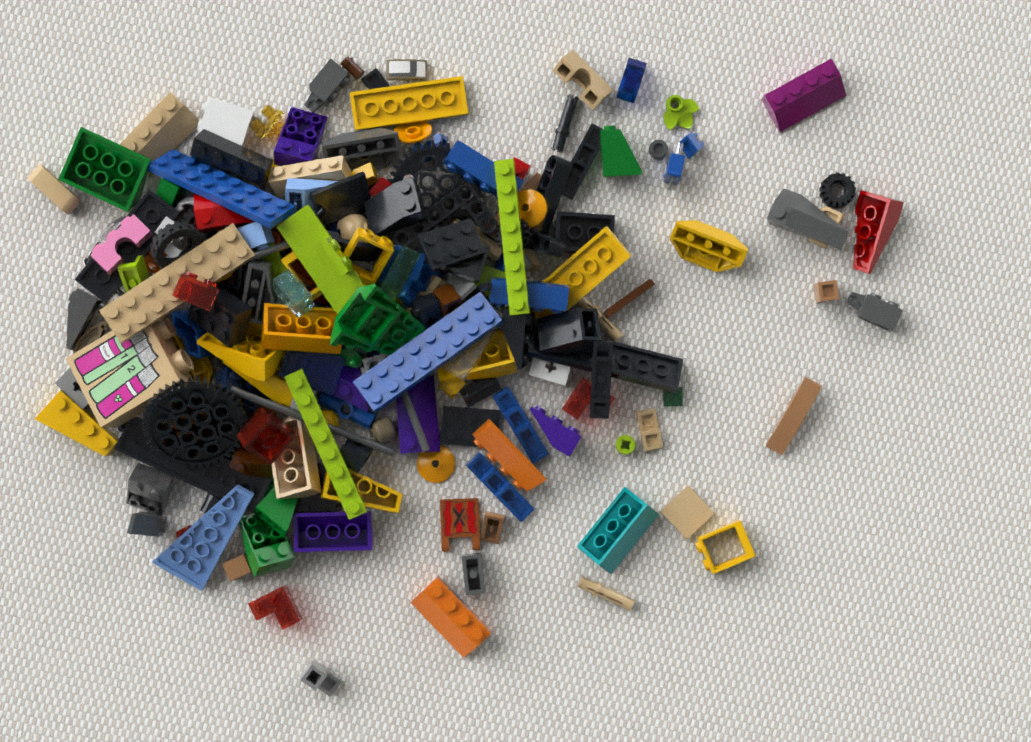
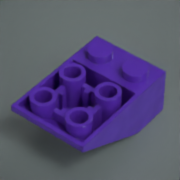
[274,107,328,166]
[530,406,582,457]

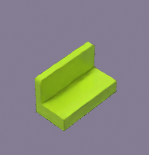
[117,255,150,292]

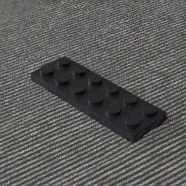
[75,189,180,304]

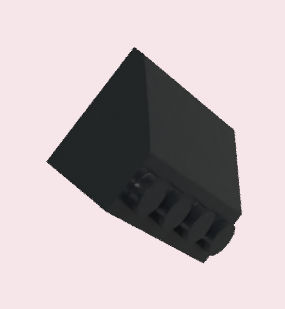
[190,129,273,191]

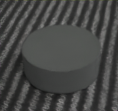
[649,140,668,160]

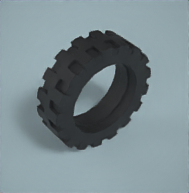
[150,221,205,269]

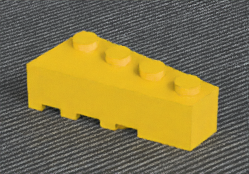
[35,390,119,456]
[320,468,402,514]

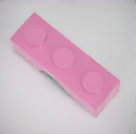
[91,214,152,275]

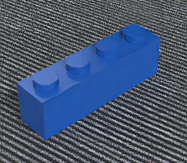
[443,140,524,200]
[489,277,570,313]

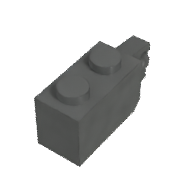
[304,58,350,113]
[846,292,903,332]

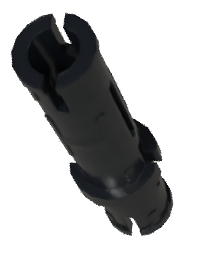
[551,94,579,153]

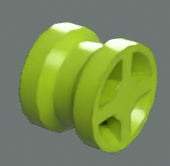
[615,435,635,454]

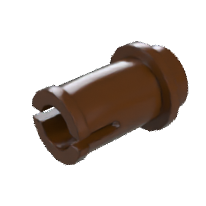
[341,56,365,80]

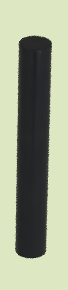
[468,282,492,296]

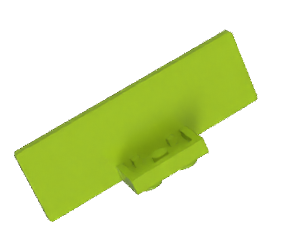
[277,205,365,314]

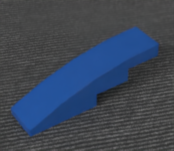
[398,252,440,307]
[492,386,549,464]
[466,452,535,522]

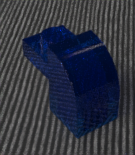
[616,58,647,103]

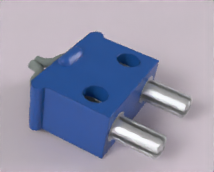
[663,142,685,190]

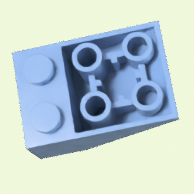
[285,178,338,220]

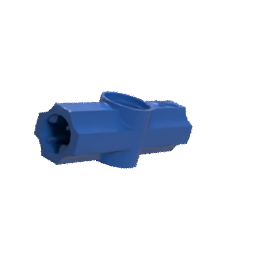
[318,391,377,429]

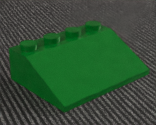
[58,127,152,212]

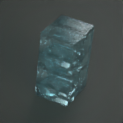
[273,269,314,318]

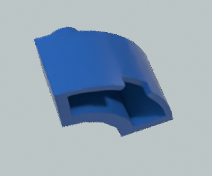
[172,308,214,359]

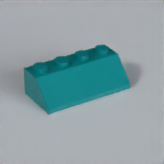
[577,487,659,574]

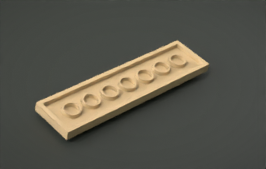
[99,223,256,344]

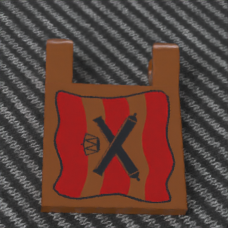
[440,498,480,552]

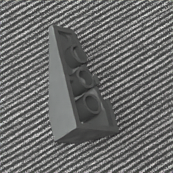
[767,188,848,250]

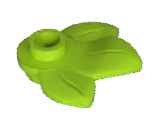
[663,95,699,130]

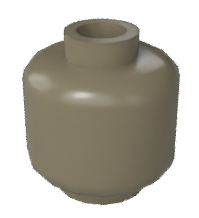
[369,417,399,445]

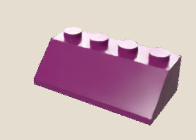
[761,58,847,132]

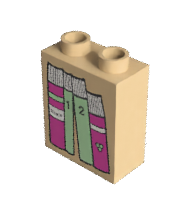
[66,316,194,428]

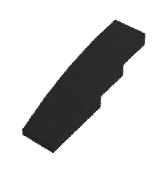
[562,123,603,200]

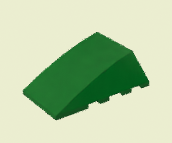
[330,284,425,355]

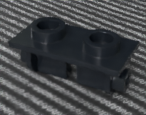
[459,377,502,408]

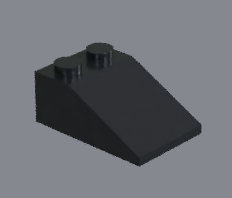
[364,177,428,236]

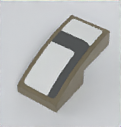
[386,59,427,81]

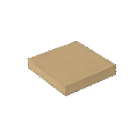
[660,485,715,539]

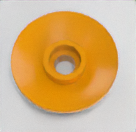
[394,121,432,143]
[518,189,547,228]
[417,445,455,483]

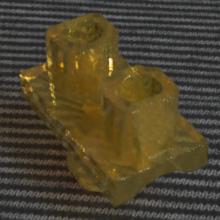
[249,105,284,139]

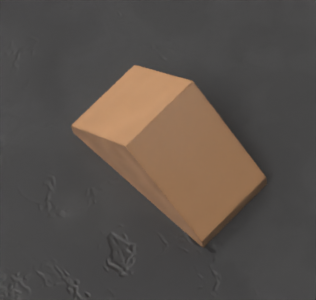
[480,511,504,544]

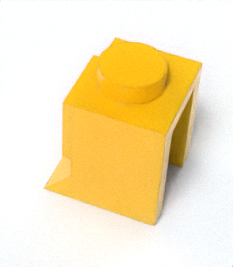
[438,380,466,399]

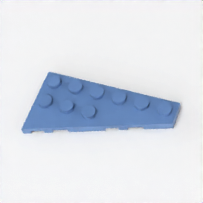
[152,484,254,591]

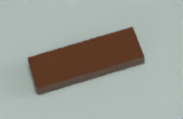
[603,279,655,318]

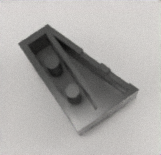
[242,259,278,324]

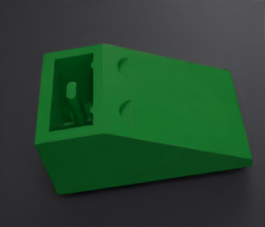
[239,513,295,578]

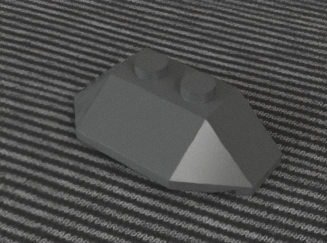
[322,127,401,171]

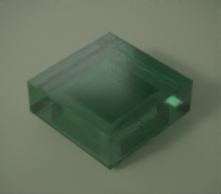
[663,387,683,406]

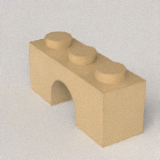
[553,50,613,110]

